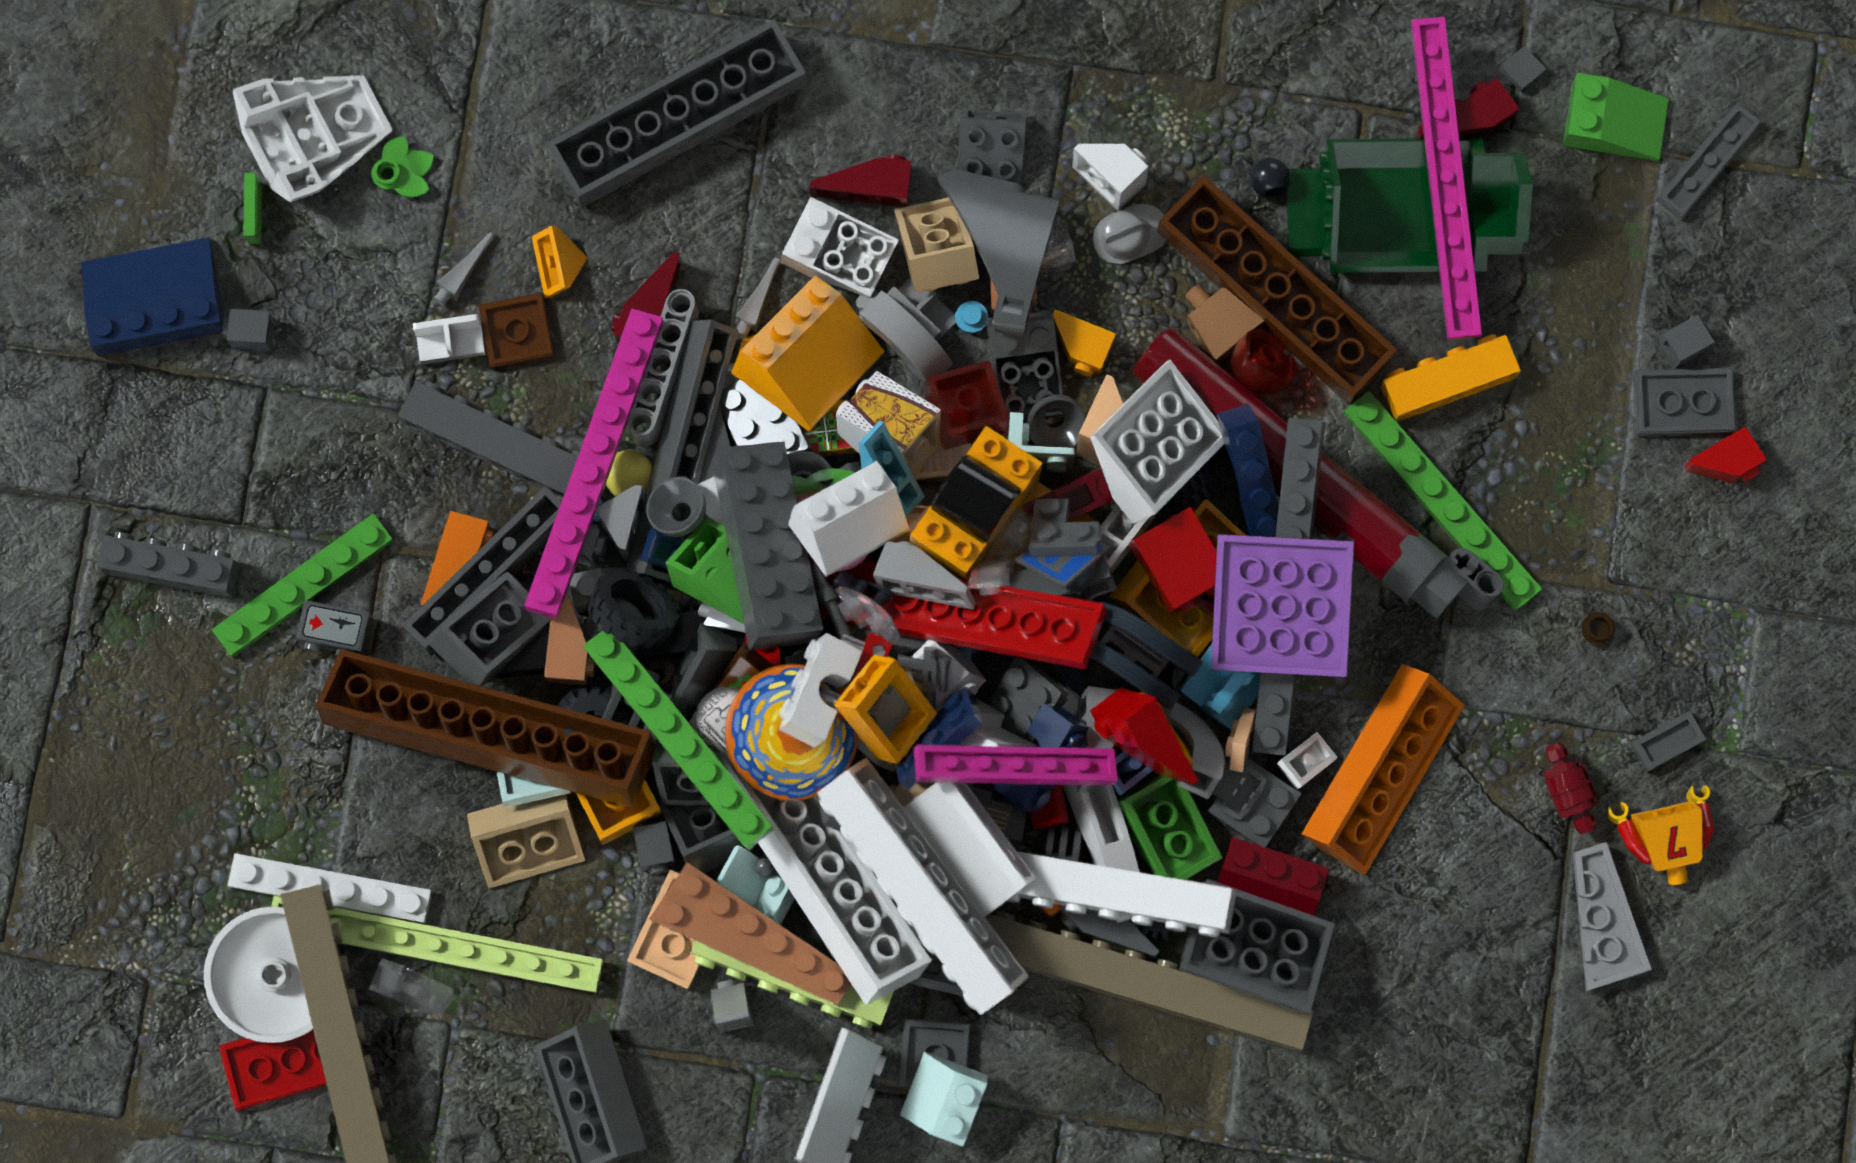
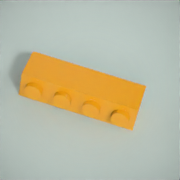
[1380,334,1521,422]

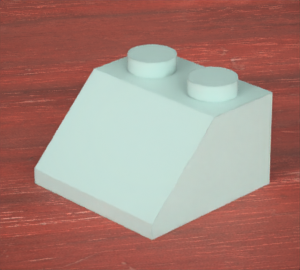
[900,1051,988,1146]

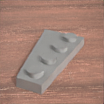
[1573,842,1652,992]

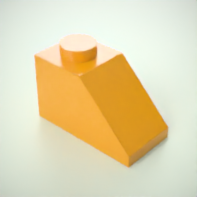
[1053,309,1116,377]

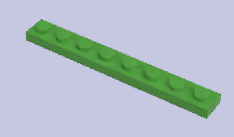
[1343,391,1542,612]
[583,631,774,850]

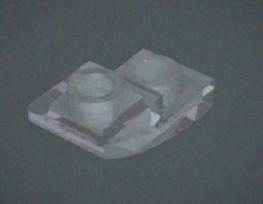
[968,558,1016,595]
[835,586,900,643]

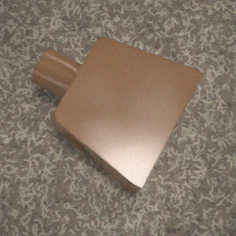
[1185,283,1264,364]

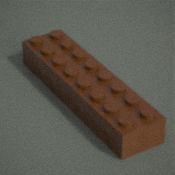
[1157,175,1397,406]

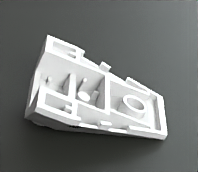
[233,76,393,203]

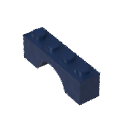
[1217,404,1279,537]

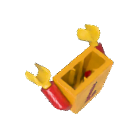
[1608,785,1715,885]

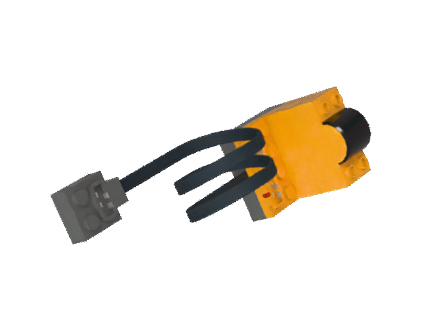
[910,426,1301,847]

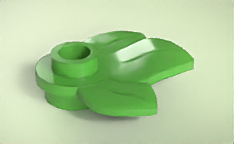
[371,136,434,198]

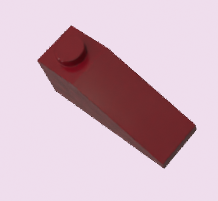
[810,155,912,207]
[611,252,682,344]

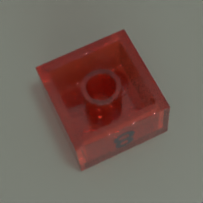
[923,360,1010,450]

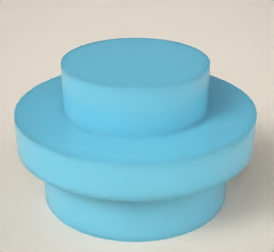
[955,301,988,334]

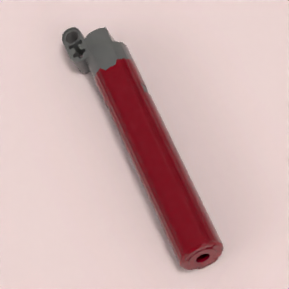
[1133,327,1504,619]

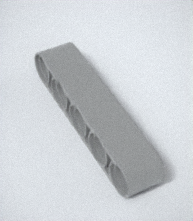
[627,289,699,447]

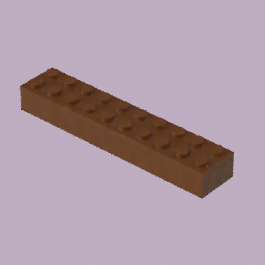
[315,649,655,808]

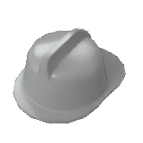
[1093,204,1166,264]

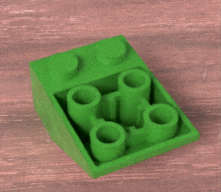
[666,516,744,624]

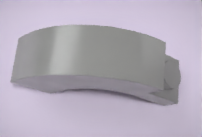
[851,290,954,386]
[1160,702,1225,799]

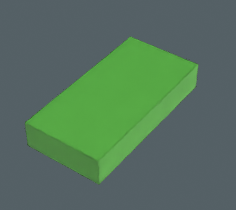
[243,172,262,244]

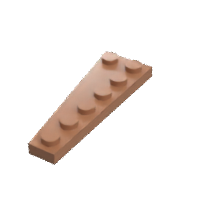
[649,863,851,1006]

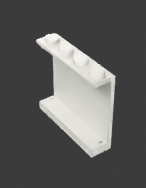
[853,782,1036,948]

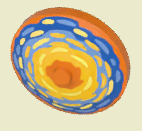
[725,664,859,800]

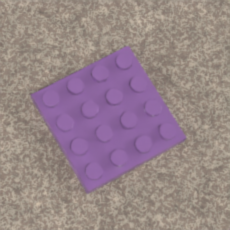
[1211,535,1354,677]

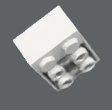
[780,197,899,298]

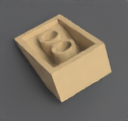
[894,197,979,293]

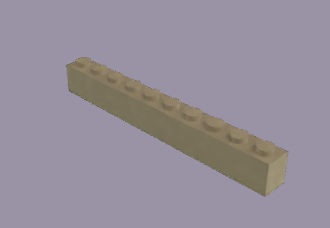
[280,884,398,1163]
[987,911,1314,1053]

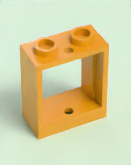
[834,655,937,764]

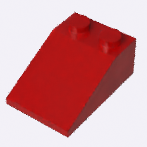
[1090,688,1198,785]

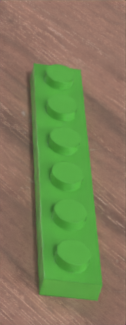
[212,513,394,658]

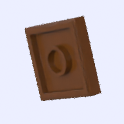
[479,292,555,370]

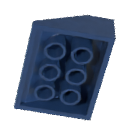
[81,237,224,357]

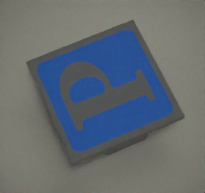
[1015,541,1110,589]

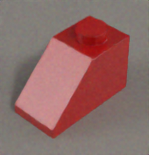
[1684,426,1767,483]

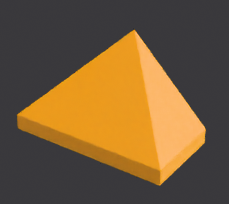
[532,225,588,298]

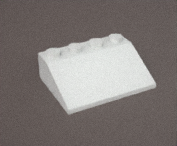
[1090,360,1224,524]
[795,1028,887,1163]

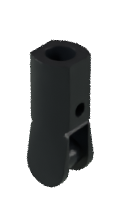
[834,571,895,614]

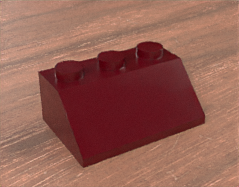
[1217,837,1329,916]

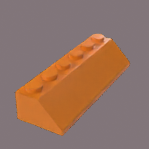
[1301,664,1465,875]

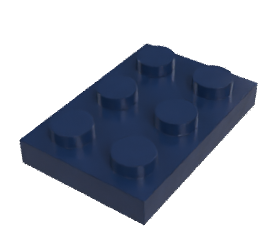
[895,687,983,790]

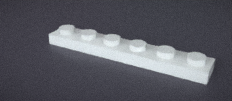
[227,853,433,924]

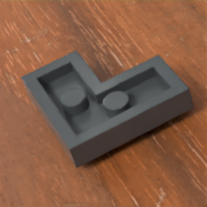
[1029,498,1100,557]

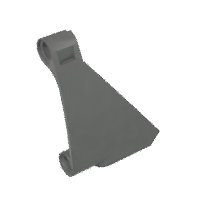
[938,169,1060,338]

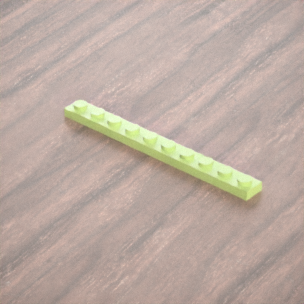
[271,896,604,994]

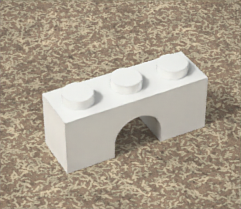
[778,633,862,748]

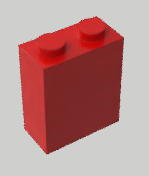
[1129,507,1217,613]

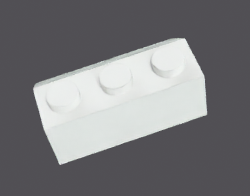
[788,461,909,577]

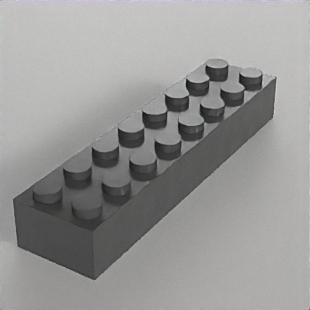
[547,19,807,208]

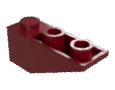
[1416,78,1520,138]

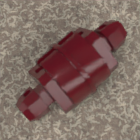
[1543,742,1599,835]

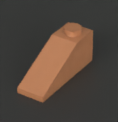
[544,591,596,686]

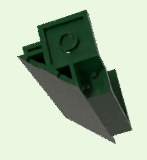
[1286,138,1533,273]

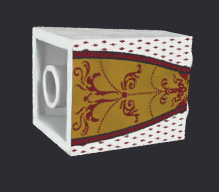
[836,371,941,476]

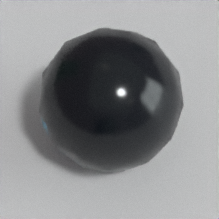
[1250,157,1291,198]

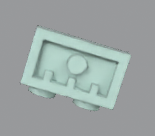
[1008,412,1075,473]
[716,845,795,925]

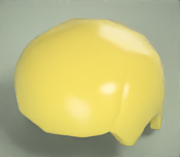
[606,449,653,497]

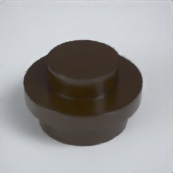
[1581,612,1615,646]

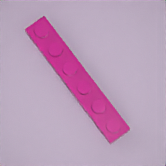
[914,745,1118,785]

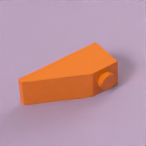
[421,510,495,606]

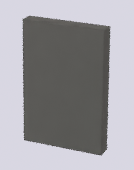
[1633,368,1737,436]

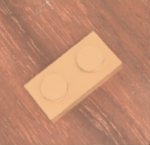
[1225,707,1256,772]

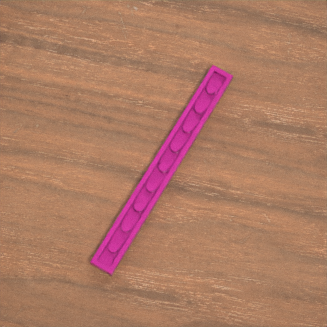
[1411,17,1482,340]
[524,308,664,619]

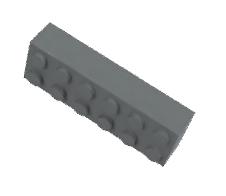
[712,441,823,651]

